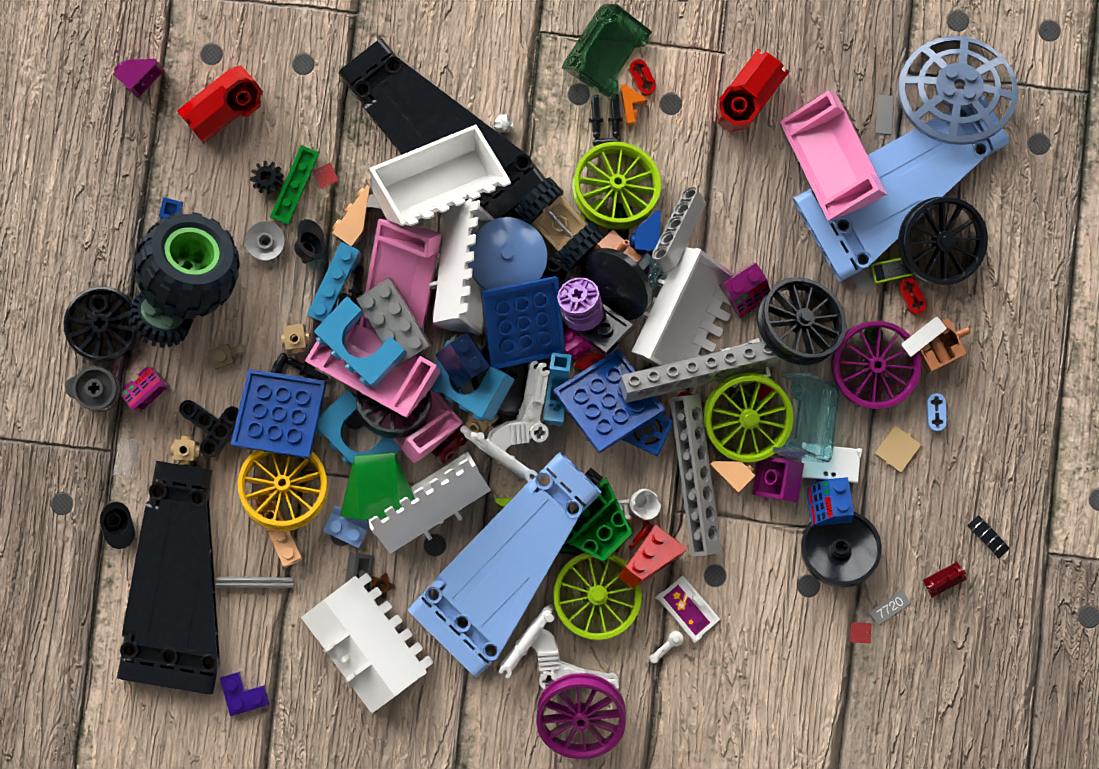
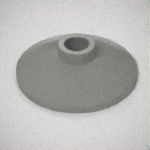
[245,221,285,261]

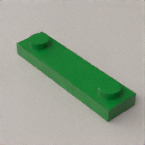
[270,145,320,225]

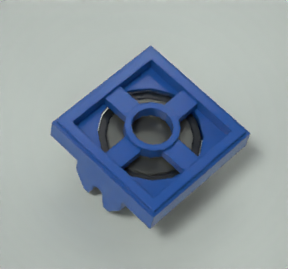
[622,414,673,457]

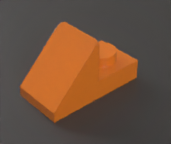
[620,84,647,127]

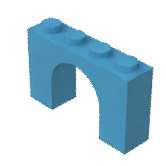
[307,242,363,323]
[314,297,408,388]
[431,340,515,422]
[316,390,402,466]

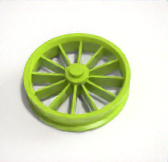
[572,142,661,230]
[703,372,793,462]
[553,553,642,640]

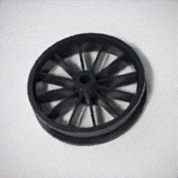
[898,197,988,285]
[757,277,846,366]

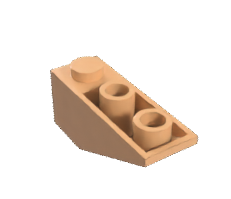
[332,185,371,248]

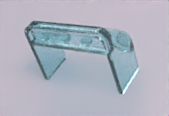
[773,373,840,463]

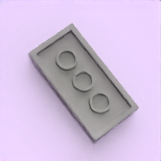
[356,278,432,367]

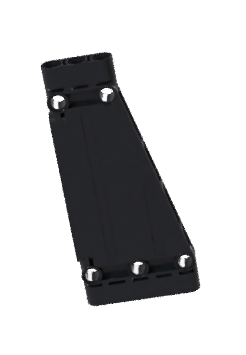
[338,38,546,219]
[117,461,220,694]

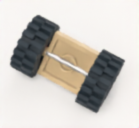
[514,177,606,270]

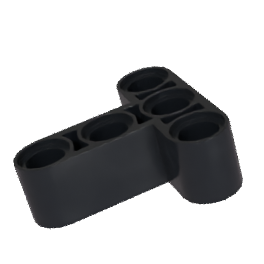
[179,400,239,457]

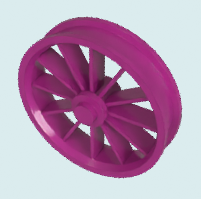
[831,321,921,409]
[536,673,626,759]

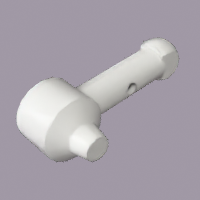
[649,631,683,664]

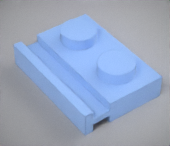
[323,505,370,548]

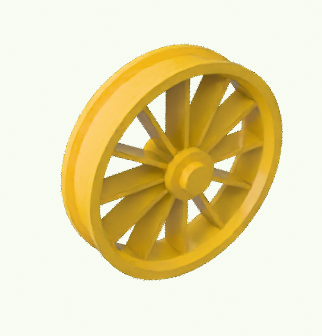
[238,450,328,531]

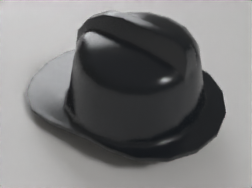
[294,219,326,264]
[99,502,135,549]

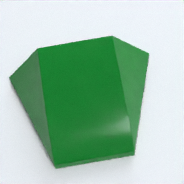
[340,452,415,520]
[565,477,633,562]

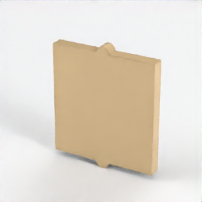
[874,425,921,473]

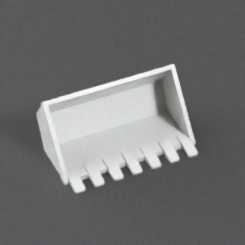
[369,125,511,226]
[429,198,494,335]
[632,247,735,367]
[368,451,491,554]
[301,573,433,714]

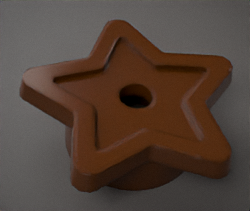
[370,573,395,599]

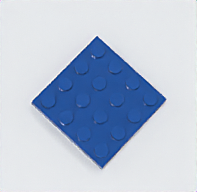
[480,276,565,369]
[553,349,665,454]
[231,369,327,459]

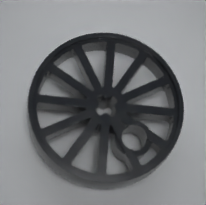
[63,286,138,362]
[356,390,432,438]

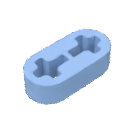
[926,393,946,431]

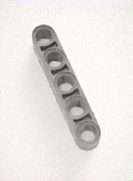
[652,186,706,273]

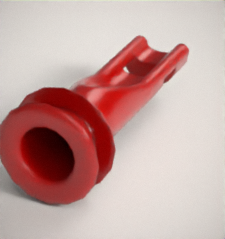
[628,520,654,550]

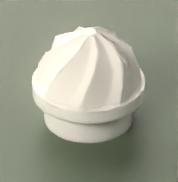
[494,114,514,133]

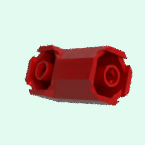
[716,49,789,133]
[177,65,263,144]

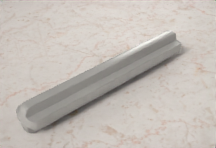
[215,577,295,588]

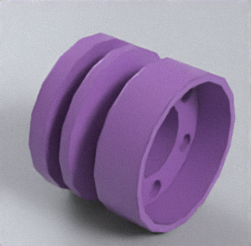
[557,278,605,331]

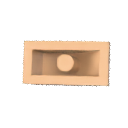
[710,461,755,493]

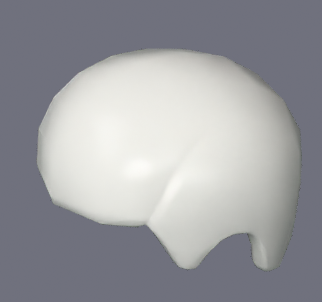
[629,489,661,521]

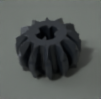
[250,161,284,195]

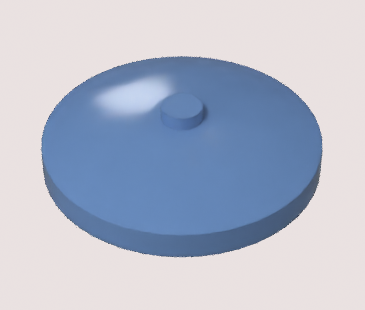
[468,217,547,290]

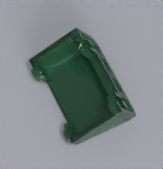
[562,4,652,97]

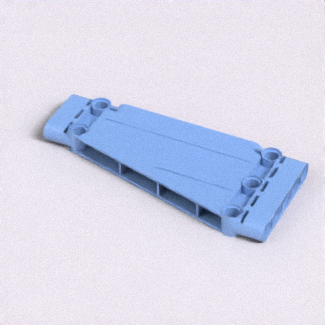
[793,95,1010,282]
[408,452,601,677]

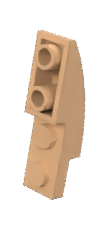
[252,486,303,568]

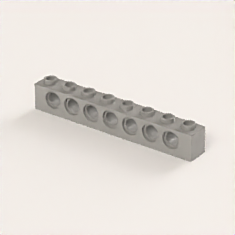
[619,341,780,403]
[670,394,722,557]

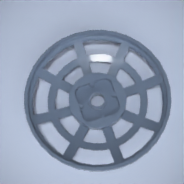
[898,36,1018,145]

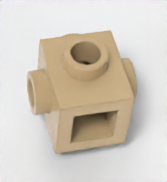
[281,324,311,354]
[465,412,499,436]
[171,436,201,465]

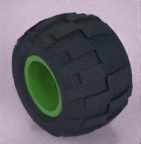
[134,212,240,319]

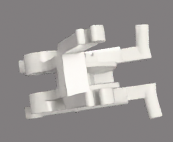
[460,361,550,482]
[499,604,619,689]

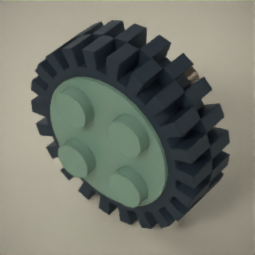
[128,292,193,348]

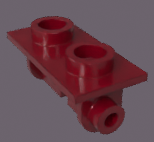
[431,426,468,464]
[922,562,967,598]

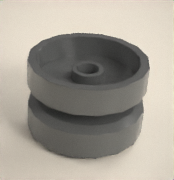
[72,366,122,412]

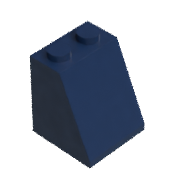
[436,332,490,388]

